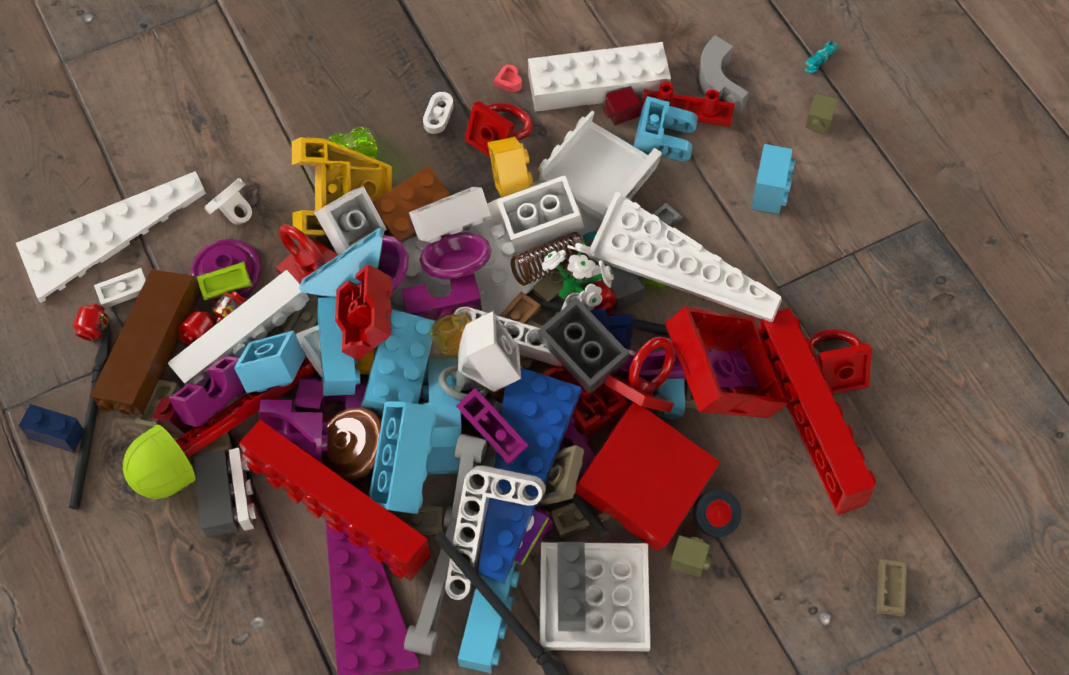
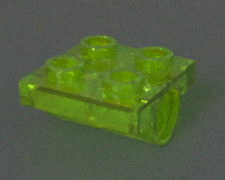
[326,127,378,158]

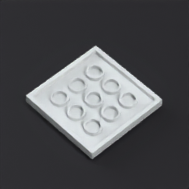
[540,542,650,651]

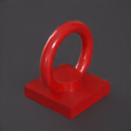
[464,101,533,157]
[276,224,338,284]
[808,329,872,394]
[604,337,676,413]

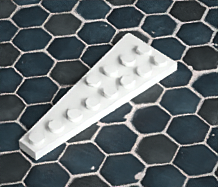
[16,171,206,303]
[587,192,782,322]

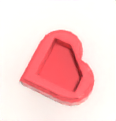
[494,64,522,92]

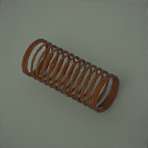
[510,232,588,286]

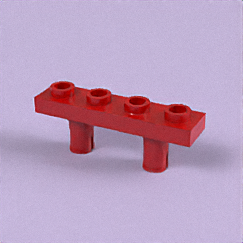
[640,82,735,127]

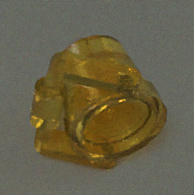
[429,314,471,356]

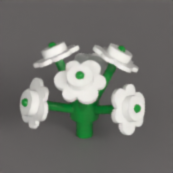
[542,242,614,311]

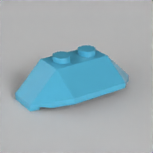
[299,227,384,298]

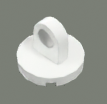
[204,178,252,225]

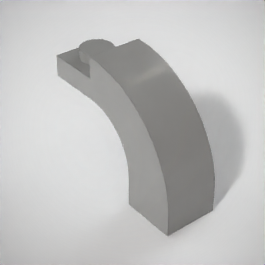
[699,35,749,112]

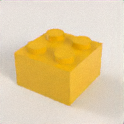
[487,137,533,198]

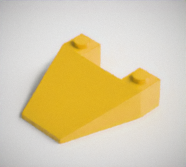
[292,137,392,237]

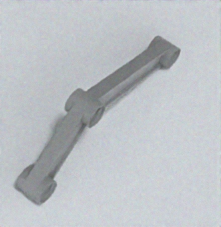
[404,434,487,656]

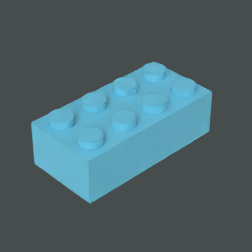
[361,309,437,416]
[369,402,436,514]

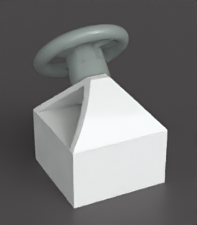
[439,311,521,401]

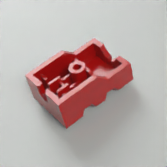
[335,264,392,360]
[542,366,628,439]

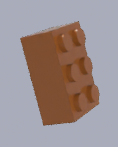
[372,165,451,243]

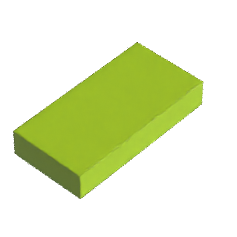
[197,262,252,301]

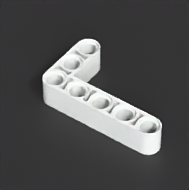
[453,293,581,366]
[445,466,545,600]

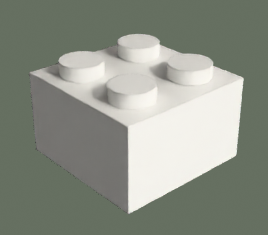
[314,187,387,255]

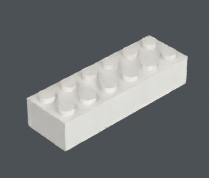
[528,42,671,112]

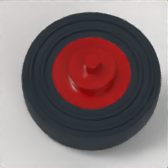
[693,489,741,537]

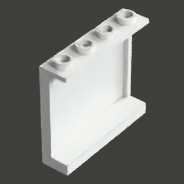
[538,111,662,221]

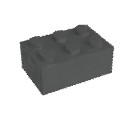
[538,298,629,394]

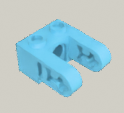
[634,96,698,161]

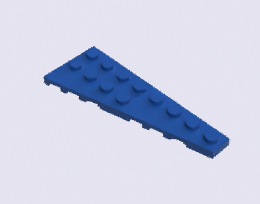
[478,368,582,584]

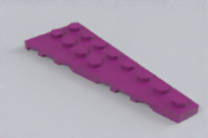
[325,482,420,675]

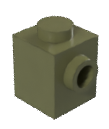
[670,535,713,578]

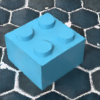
[751,144,795,214]
[234,330,306,393]

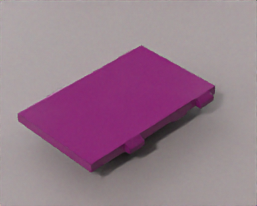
[706,349,759,390]

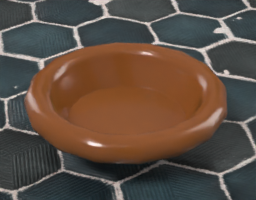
[320,407,382,482]

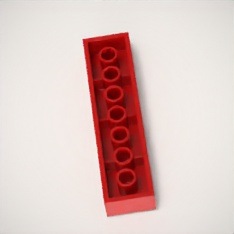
[758,308,876,515]
[239,420,431,581]

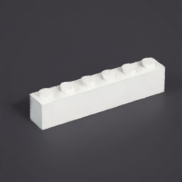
[168,270,310,386]

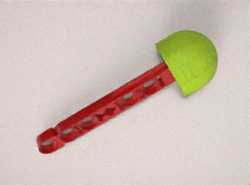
[123,357,316,499]

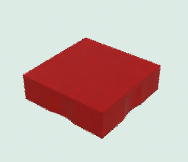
[665,306,789,418]
[575,402,720,552]

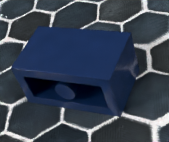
[19,404,84,453]

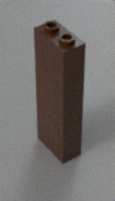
[90,269,201,416]

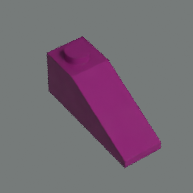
[456,388,529,464]

